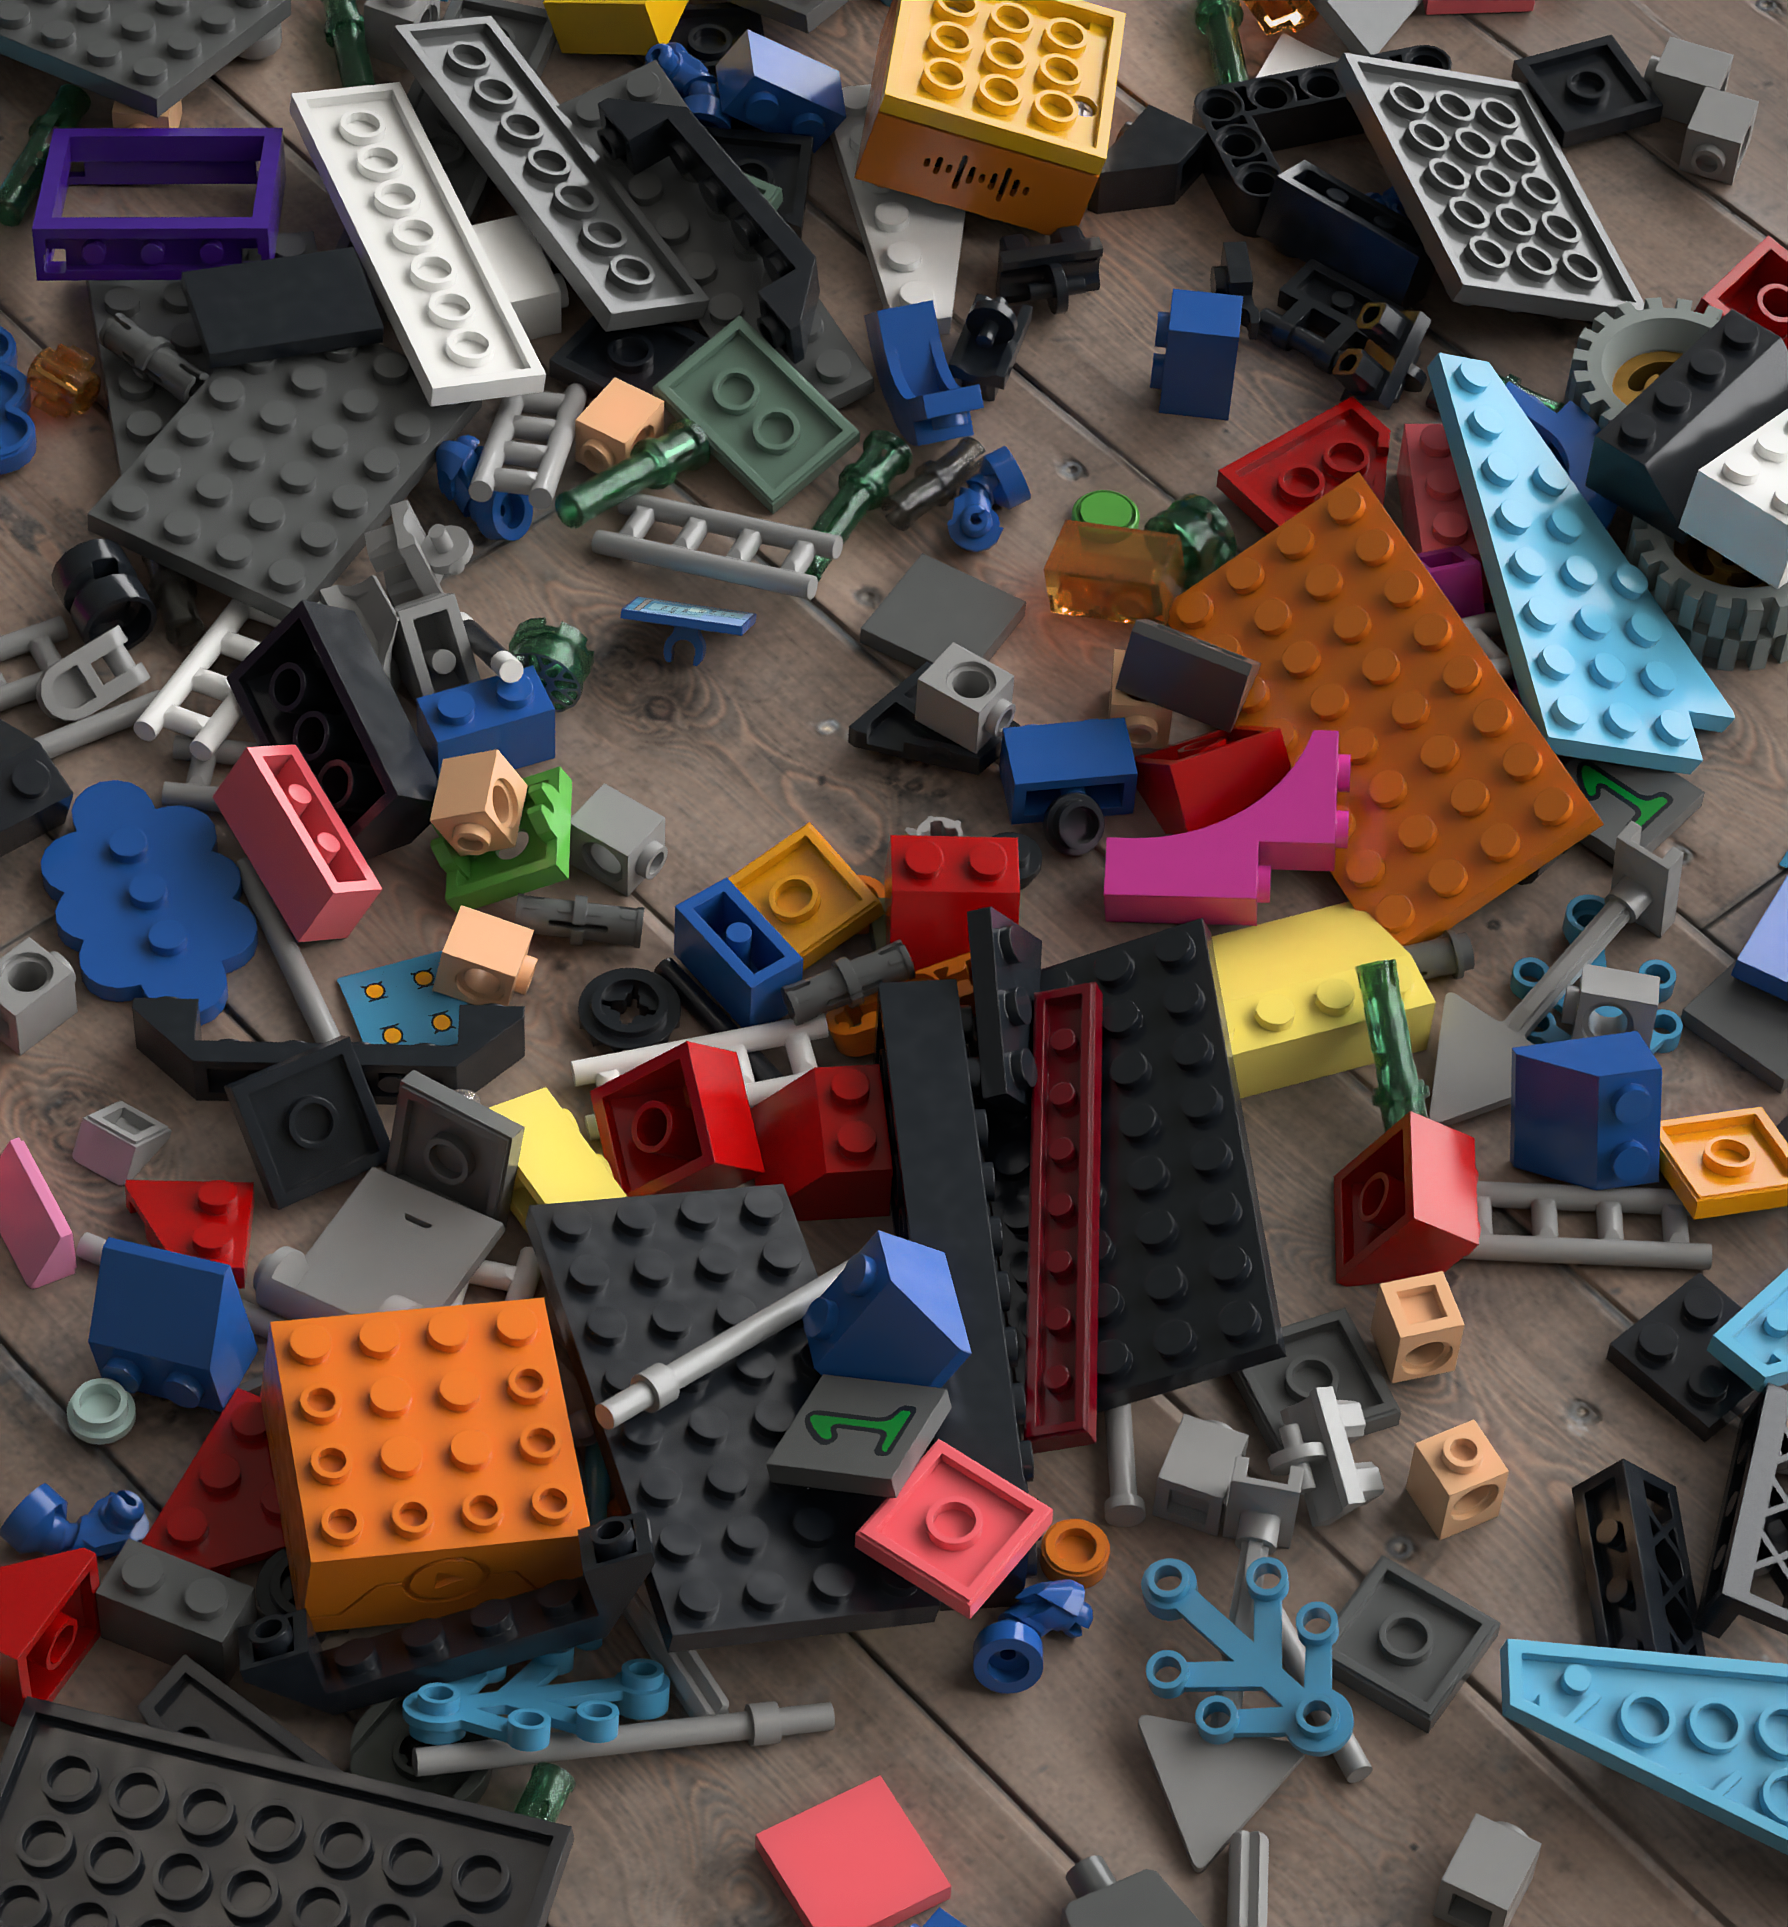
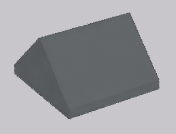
[1115,619,1261,733]

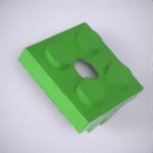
[430,766,572,914]

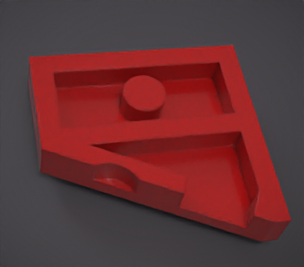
[125,1180,255,1289]

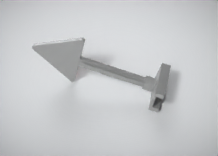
[1429,821,1684,1126]
[1138,1455,1305,1873]

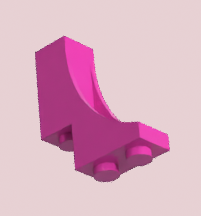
[1104,730,1351,926]

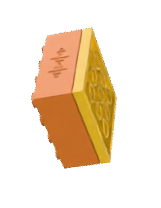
[854,0,1126,235]

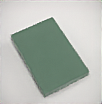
[652,315,860,514]

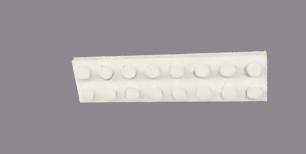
[290,82,546,407]

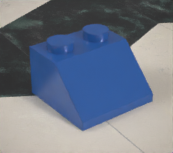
[1510,1031,1662,1191]
[802,1230,972,1388]
[88,1237,258,1412]

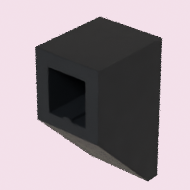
[1087,104,1207,214]

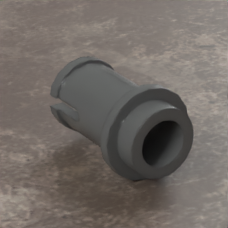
[1403,929,1475,980]

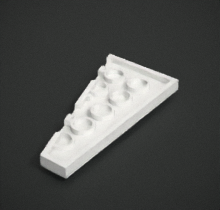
[830,84,966,335]

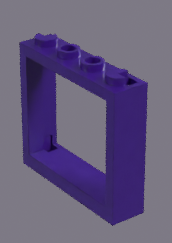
[32,128,286,281]

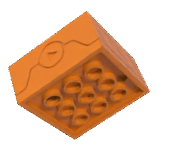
[260,1298,590,1632]

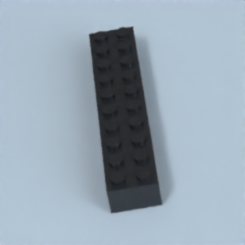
[873,979,1042,1611]

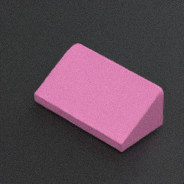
[0,1137,77,1289]

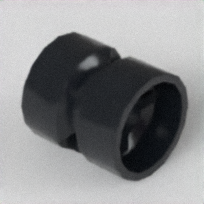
[51,539,157,650]

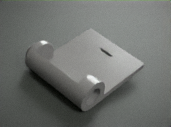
[253,1167,505,1320]

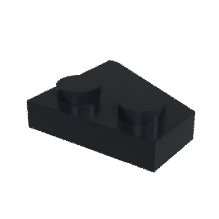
[848,662,1020,775]

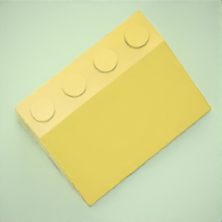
[1211,901,1436,1099]

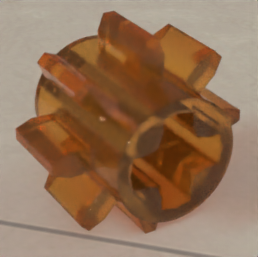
[27,343,101,419]

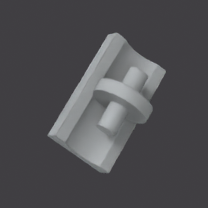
[364,499,473,606]
[1267,1386,1384,1527]

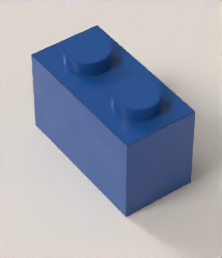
[716,29,847,153]
[1150,289,1243,420]
[416,665,555,780]
[999,717,1138,825]
[674,877,803,1028]

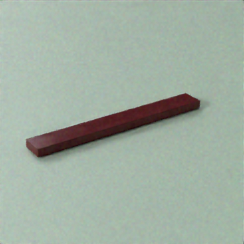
[1023,982,1103,1454]

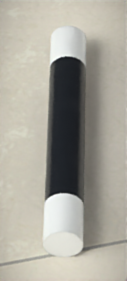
[460,612,524,683]

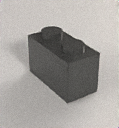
[95,1538,258,1686]

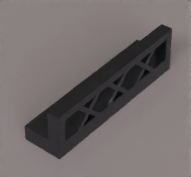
[1694,1382,1788,1639]
[1572,1459,1706,1656]

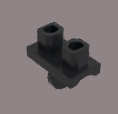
[996,225,1103,315]
[948,293,1033,402]
[1332,302,1431,410]

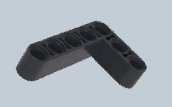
[1191,45,1452,238]

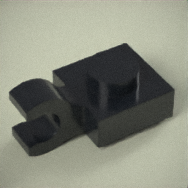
[1210,241,1260,340]

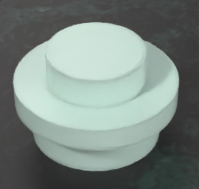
[67,1378,136,1445]

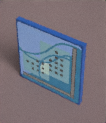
[620,596,757,666]

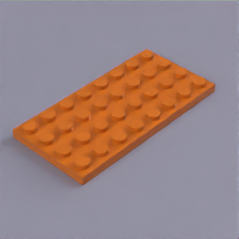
[1159,472,1604,946]

